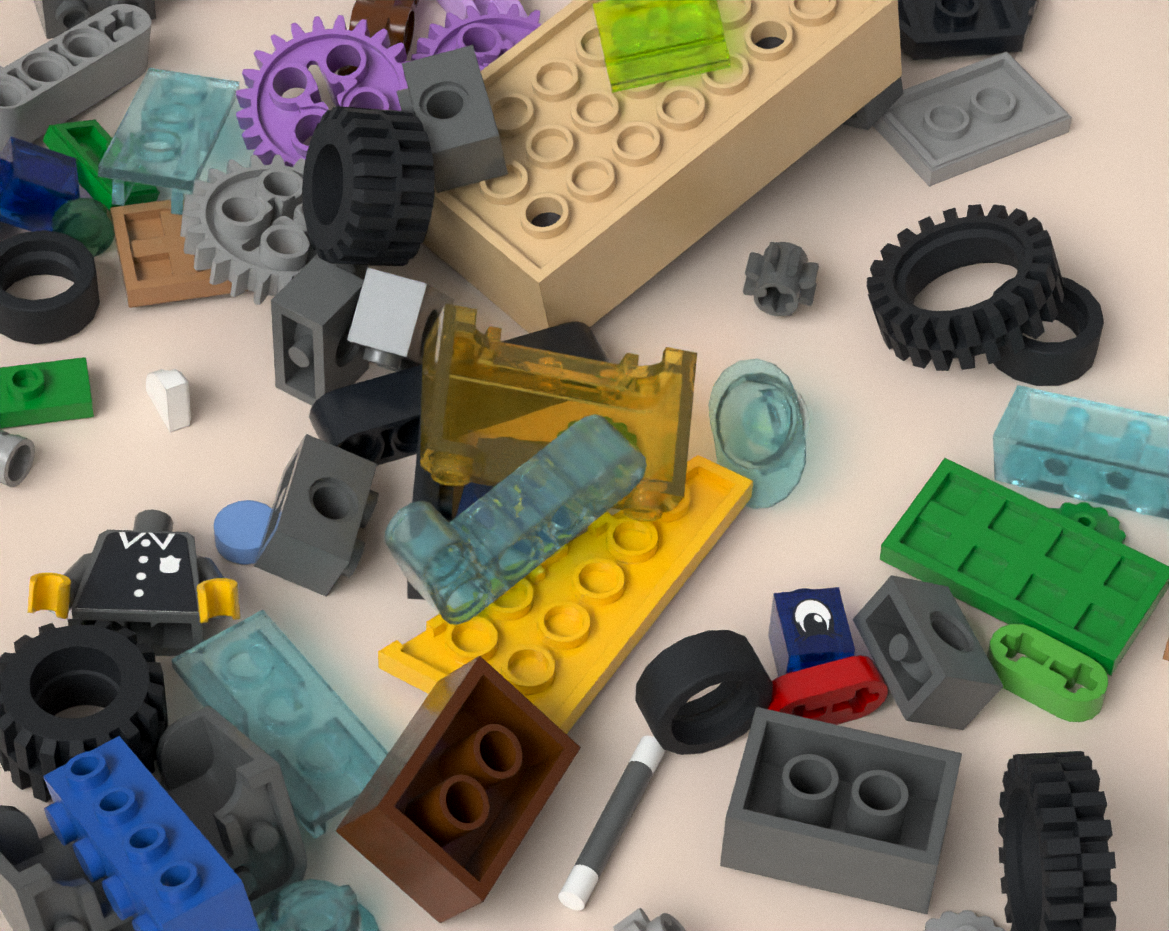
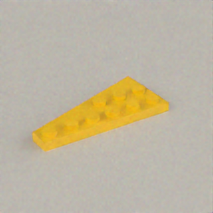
[378,455,753,734]

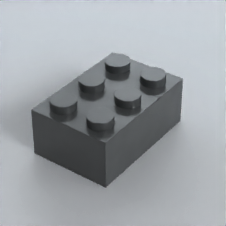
[720,707,962,914]

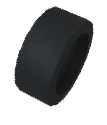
[0,230,100,344]
[993,277,1104,386]
[635,630,773,755]

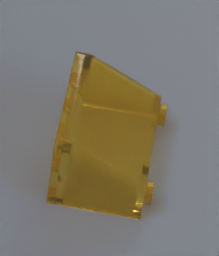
[420,303,697,521]

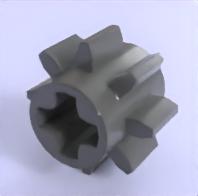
[743,242,819,316]

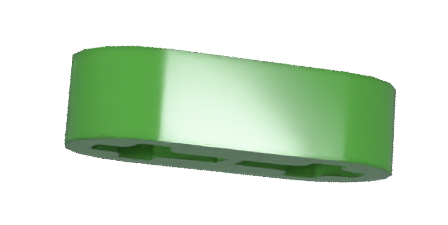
[987,624,1108,722]

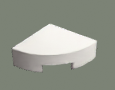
[146,369,192,432]

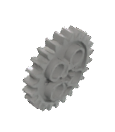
[180,155,374,305]

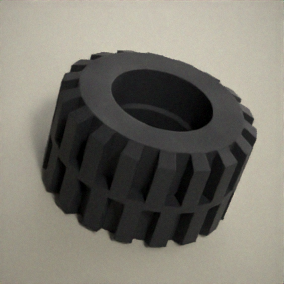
[302,106,435,266]
[0,618,169,802]

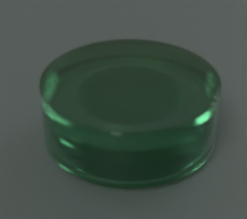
[52,198,115,257]

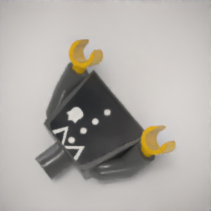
[27,509,241,657]

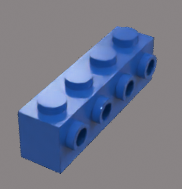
[43,736,260,931]

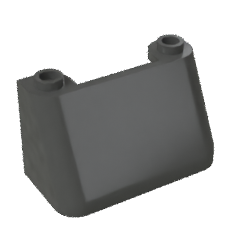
[0,705,307,931]

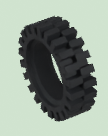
[866,204,1064,371]
[998,751,1117,931]

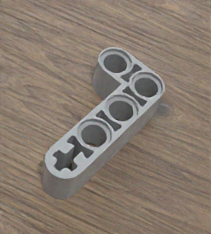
[0,4,152,154]

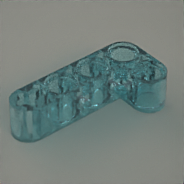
[384,414,647,625]

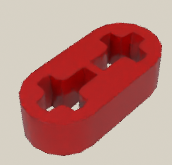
[767,655,888,725]

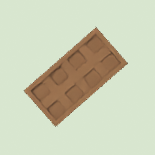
[110,197,249,308]

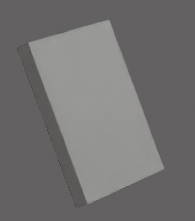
[873,51,1072,187]

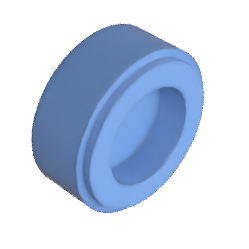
[214,500,272,564]

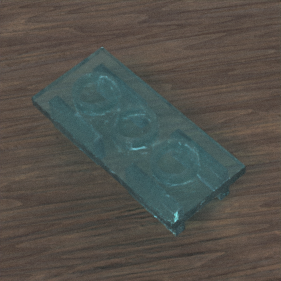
[98,67,240,215]
[171,610,388,839]

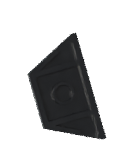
[898,0,1039,60]

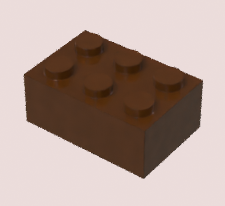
[335,656,581,923]

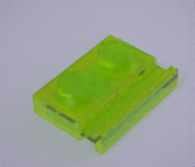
[593,0,731,93]

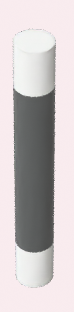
[558,736,666,910]

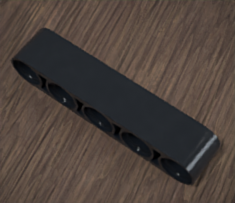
[309,321,616,466]

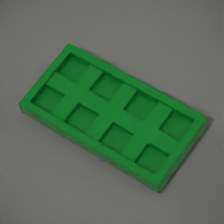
[880,458,1169,676]

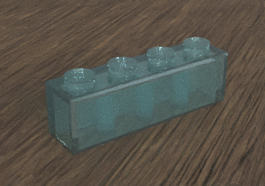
[993,385,1169,519]

